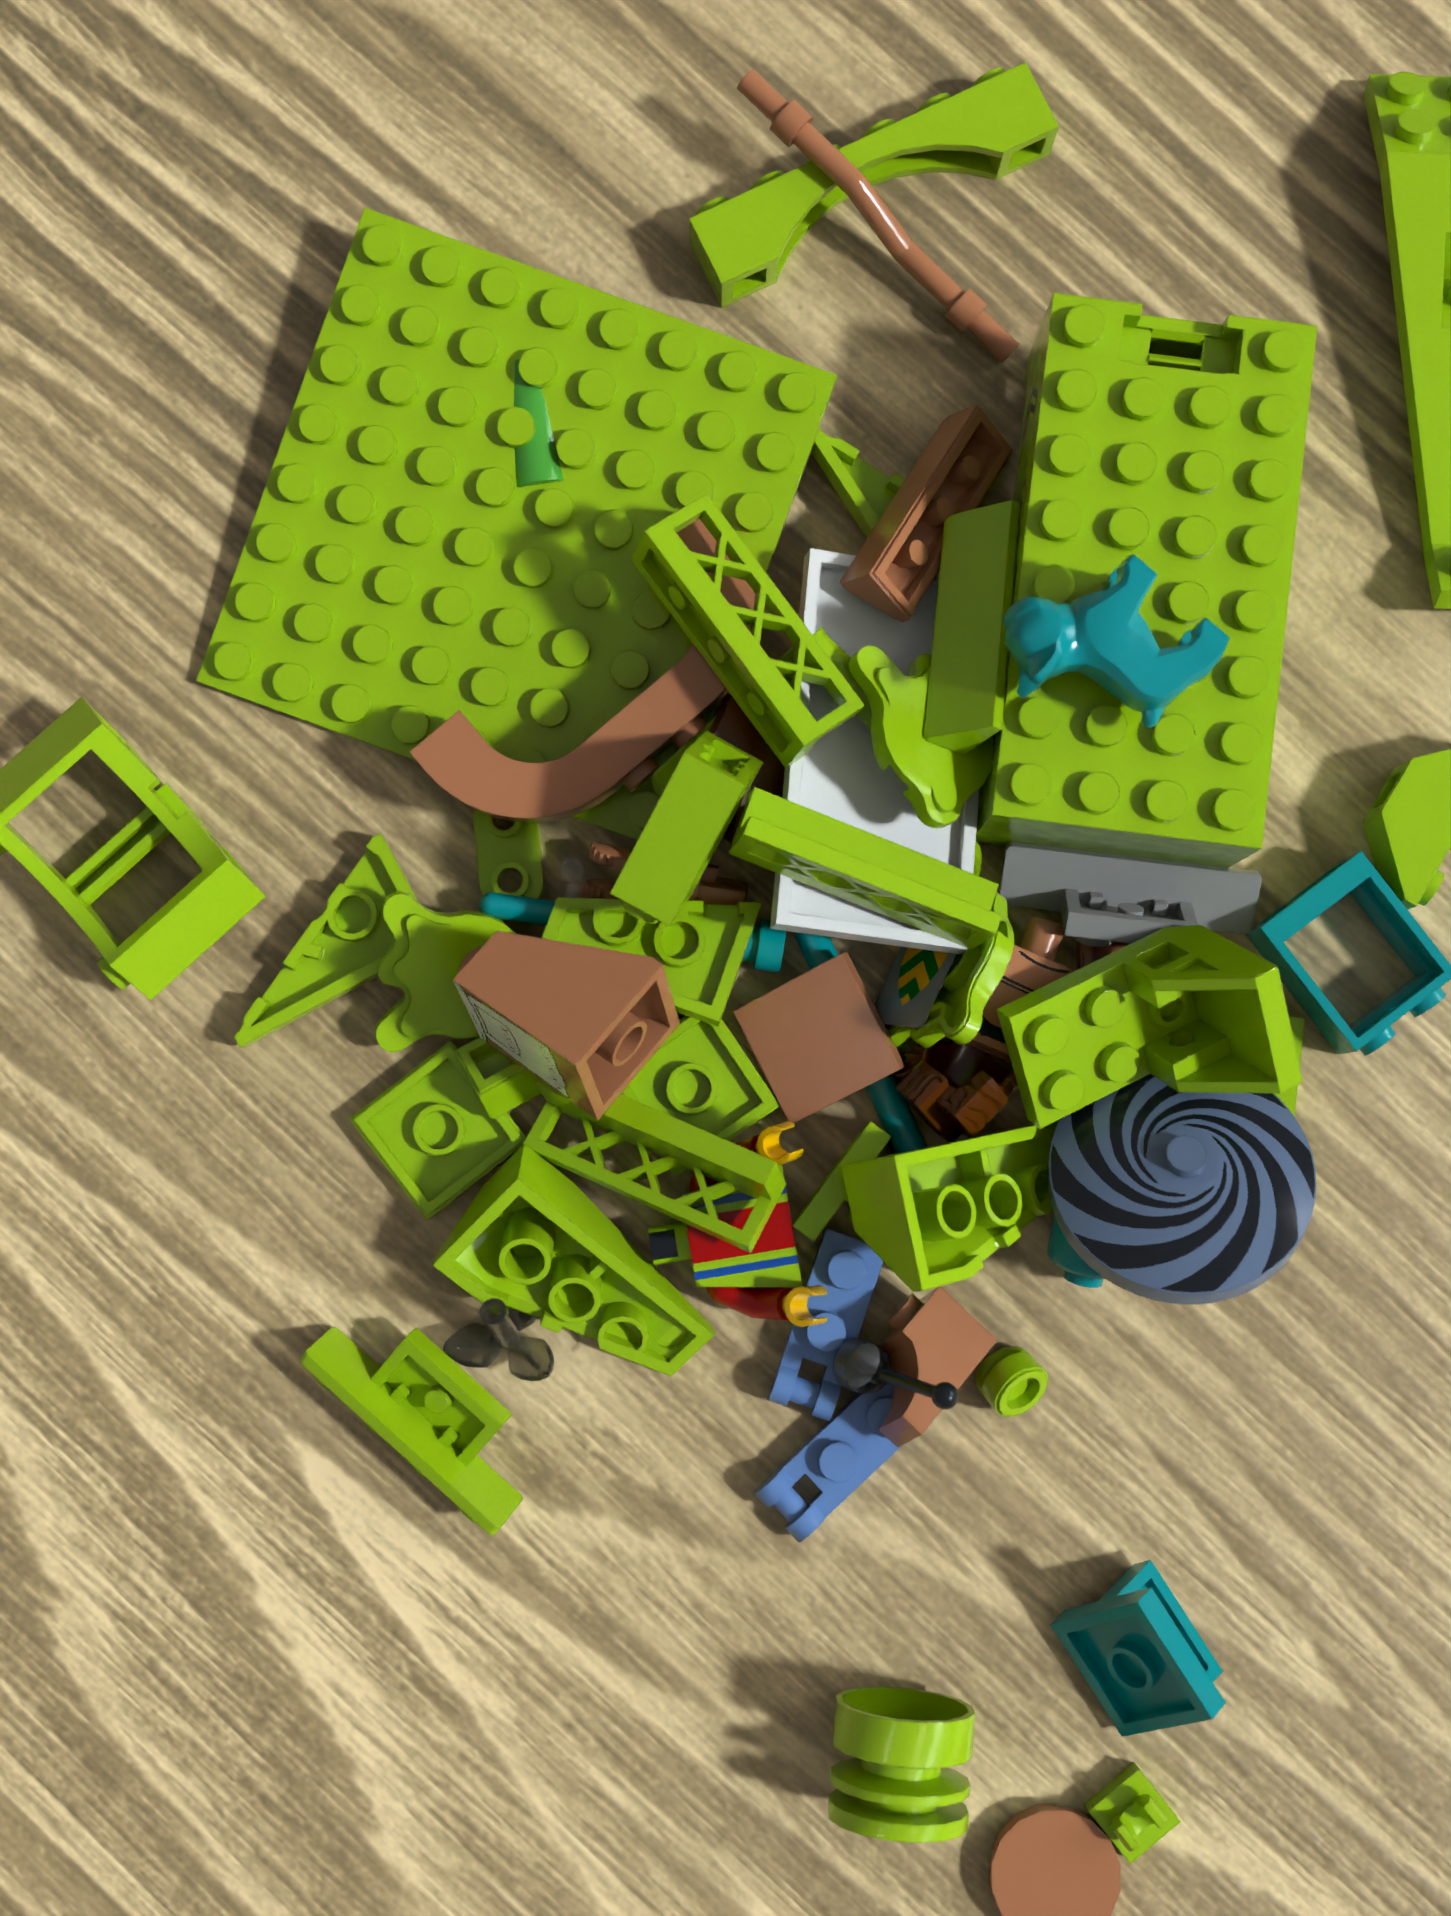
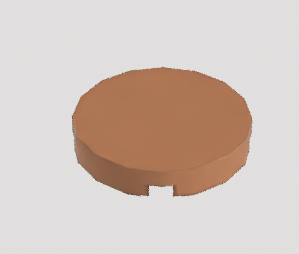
[988,1804,1121,1916]

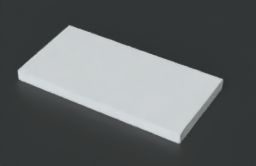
[770,548,980,954]

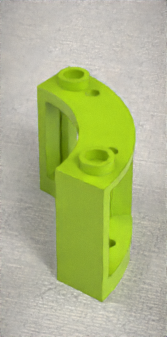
[0,697,266,1001]

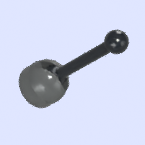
[833,1338,959,1410]

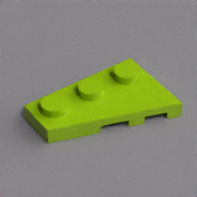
[542,897,762,1027]

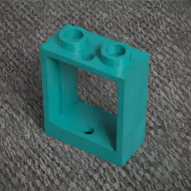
[1245,851,1451,1056]

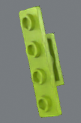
[300,1327,523,1535]

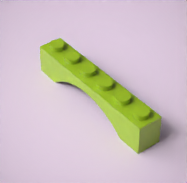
[689,62,1059,308]

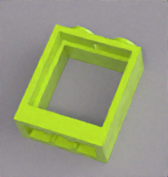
[610,730,763,926]

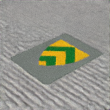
[874,947,956,1028]

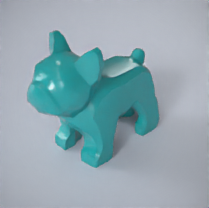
[1003,554,1230,728]

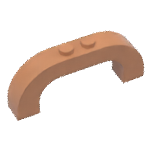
[410,519,755,823]

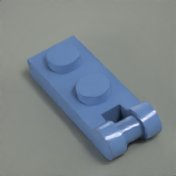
[768,1228,883,1422]
[754,1383,901,1542]

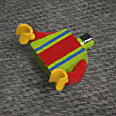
[648,1121,827,1327]

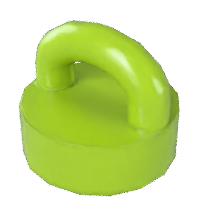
[975,1346,1048,1417]

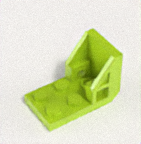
[996,925,1303,1129]

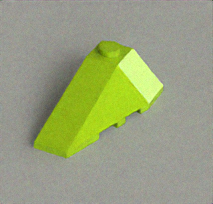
[841,1120,1059,1292]
[432,1143,715,1376]

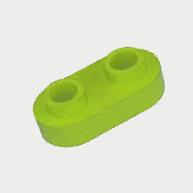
[473,810,545,899]

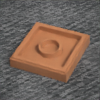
[733,952,906,1123]

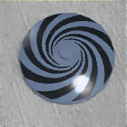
[1047,1074,1317,1305]

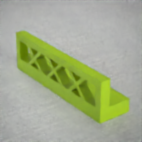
[631,493,865,768]
[728,787,1002,950]
[522,1079,786,1253]

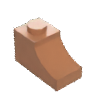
[878,1286,997,1448]

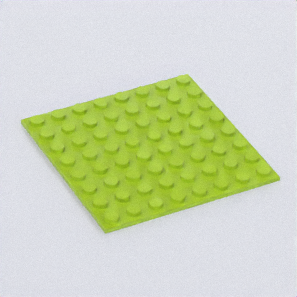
[196,207,838,841]

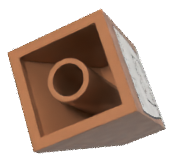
[453,931,680,1121]

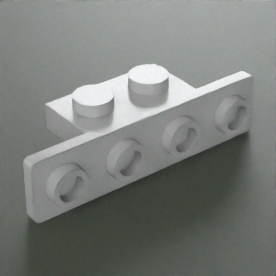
[999,842,1262,947]

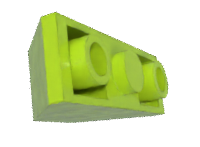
[1362,749,1451,910]

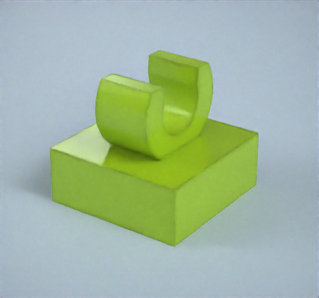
[1084,1762,1181,1864]

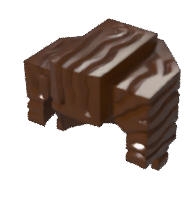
[892,1039,1018,1143]

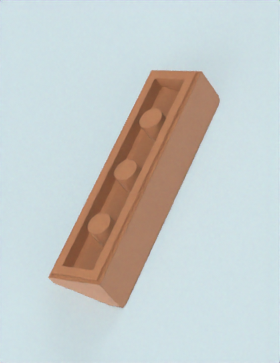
[840,404,1013,622]

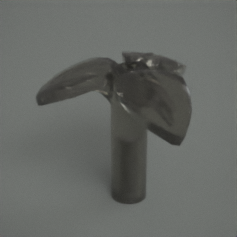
[443,1298,554,1381]

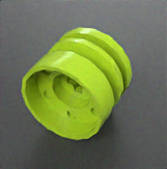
[828,1686,975,1843]

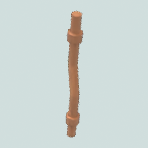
[737,69,1019,363]

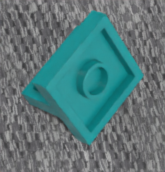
[1050,1560,1226,1737]

